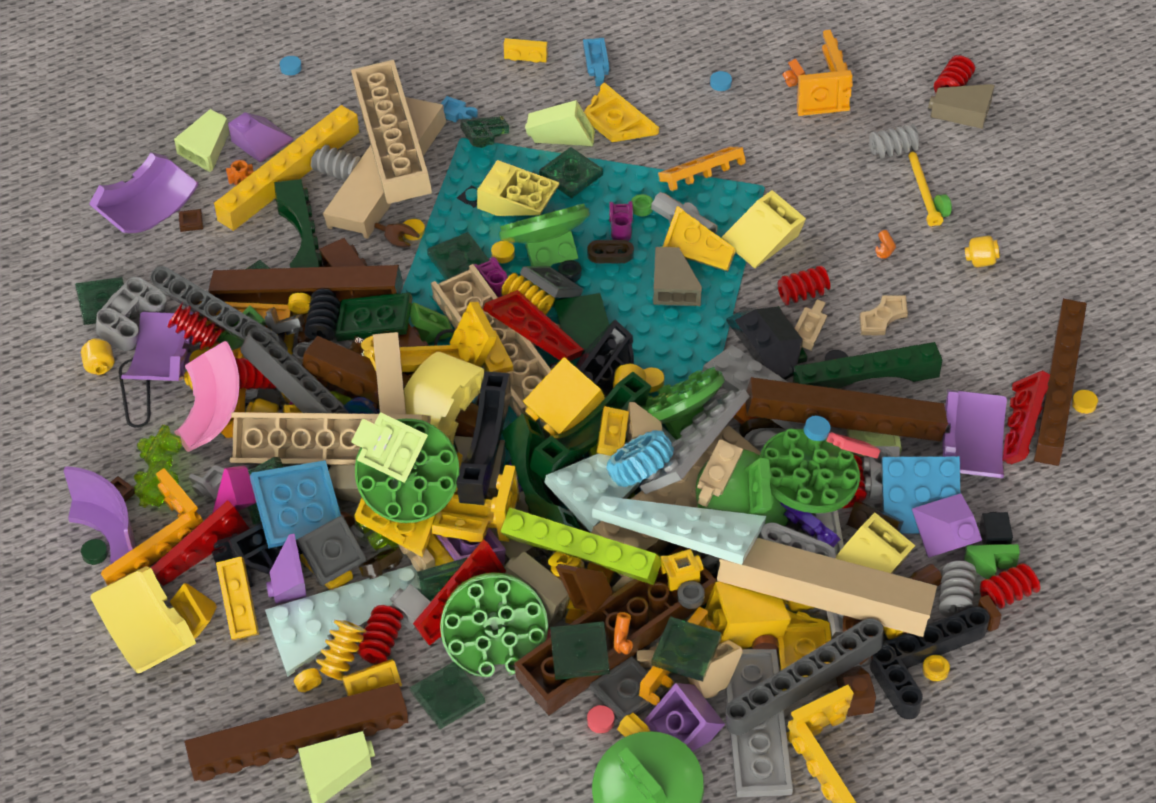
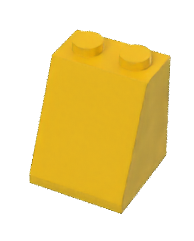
[523,357,605,435]
[705,582,791,649]

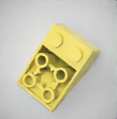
[477,160,559,216]
[722,190,806,268]
[835,513,915,574]

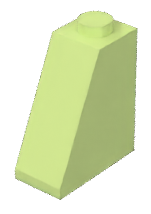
[525,100,595,146]
[174,109,229,172]
[298,731,375,803]

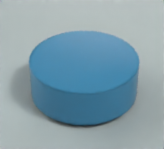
[280,56,302,76]
[710,71,732,91]
[804,416,831,441]

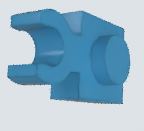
[441,96,478,125]

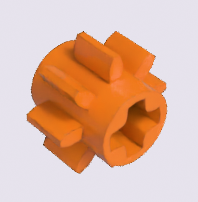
[226,160,254,185]

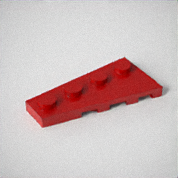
[483,290,584,361]
[1002,370,1050,465]
[151,500,250,586]
[413,539,506,646]

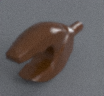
[374,223,420,248]

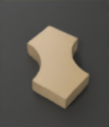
[860,295,908,335]

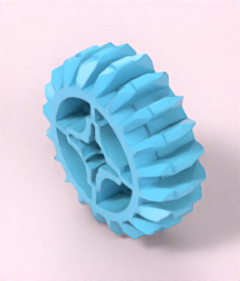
[606,430,674,487]

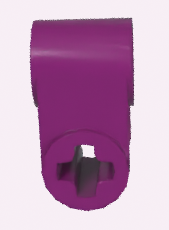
[609,201,633,241]
[473,257,508,298]

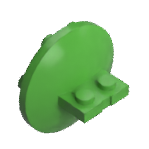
[499,203,590,266]
[641,367,725,440]
[355,418,460,523]
[759,428,860,513]
[696,449,788,538]
[440,573,548,677]
[592,731,704,803]

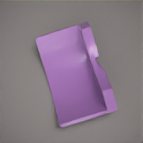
[89,152,198,233]
[121,312,194,381]
[942,389,1007,478]
[64,466,137,564]

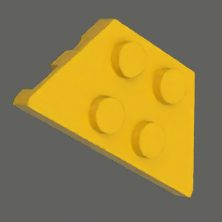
[584,83,659,142]
[777,611,832,691]

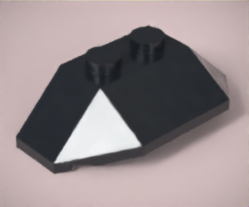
[726,307,803,380]
[575,320,634,398]
[228,522,302,575]

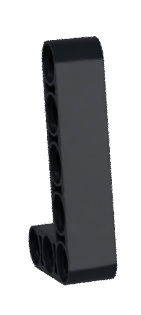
[870,607,990,720]

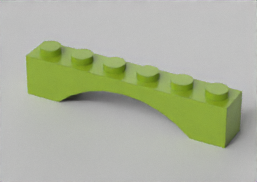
[500,507,661,585]

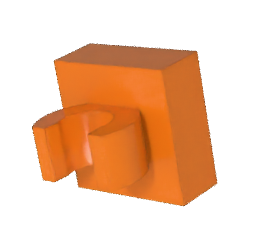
[782,58,806,87]

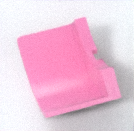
[174,341,239,452]

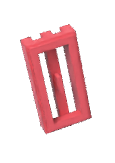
[826,432,881,459]

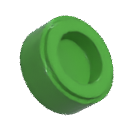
[631,194,653,216]
[934,194,952,217]

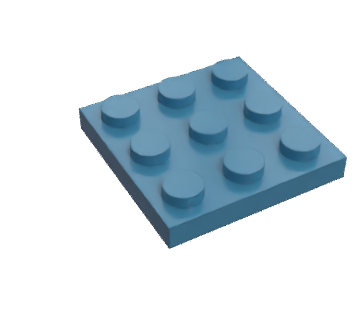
[881,456,961,534]
[250,460,341,548]

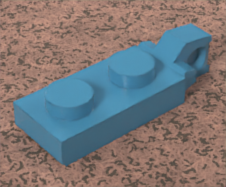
[583,38,609,87]

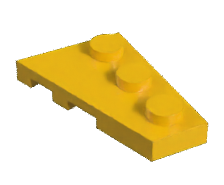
[662,206,736,272]
[355,498,437,557]

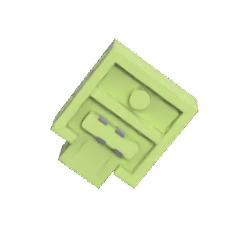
[351,412,428,483]

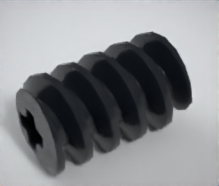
[304,289,341,341]

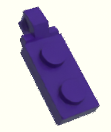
[780,502,841,547]

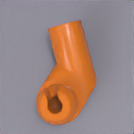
[875,230,896,259]
[614,612,633,655]

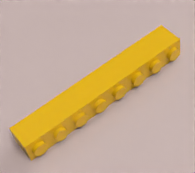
[214,105,359,231]

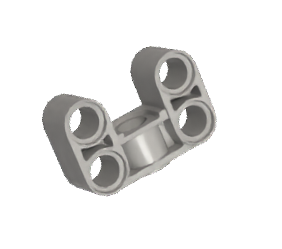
[95,277,166,351]

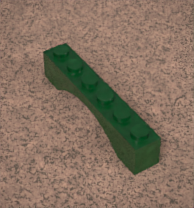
[274,179,322,268]
[793,342,943,389]
[529,372,652,480]
[502,413,581,530]

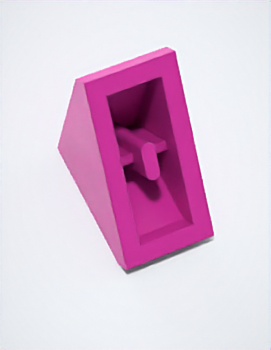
[213,466,256,512]

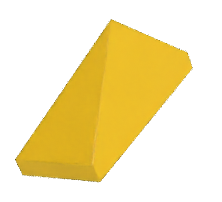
[170,583,217,639]

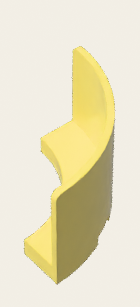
[404,352,484,444]
[90,566,196,673]

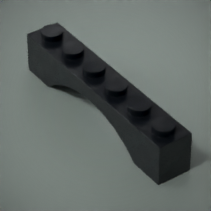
[456,371,511,505]

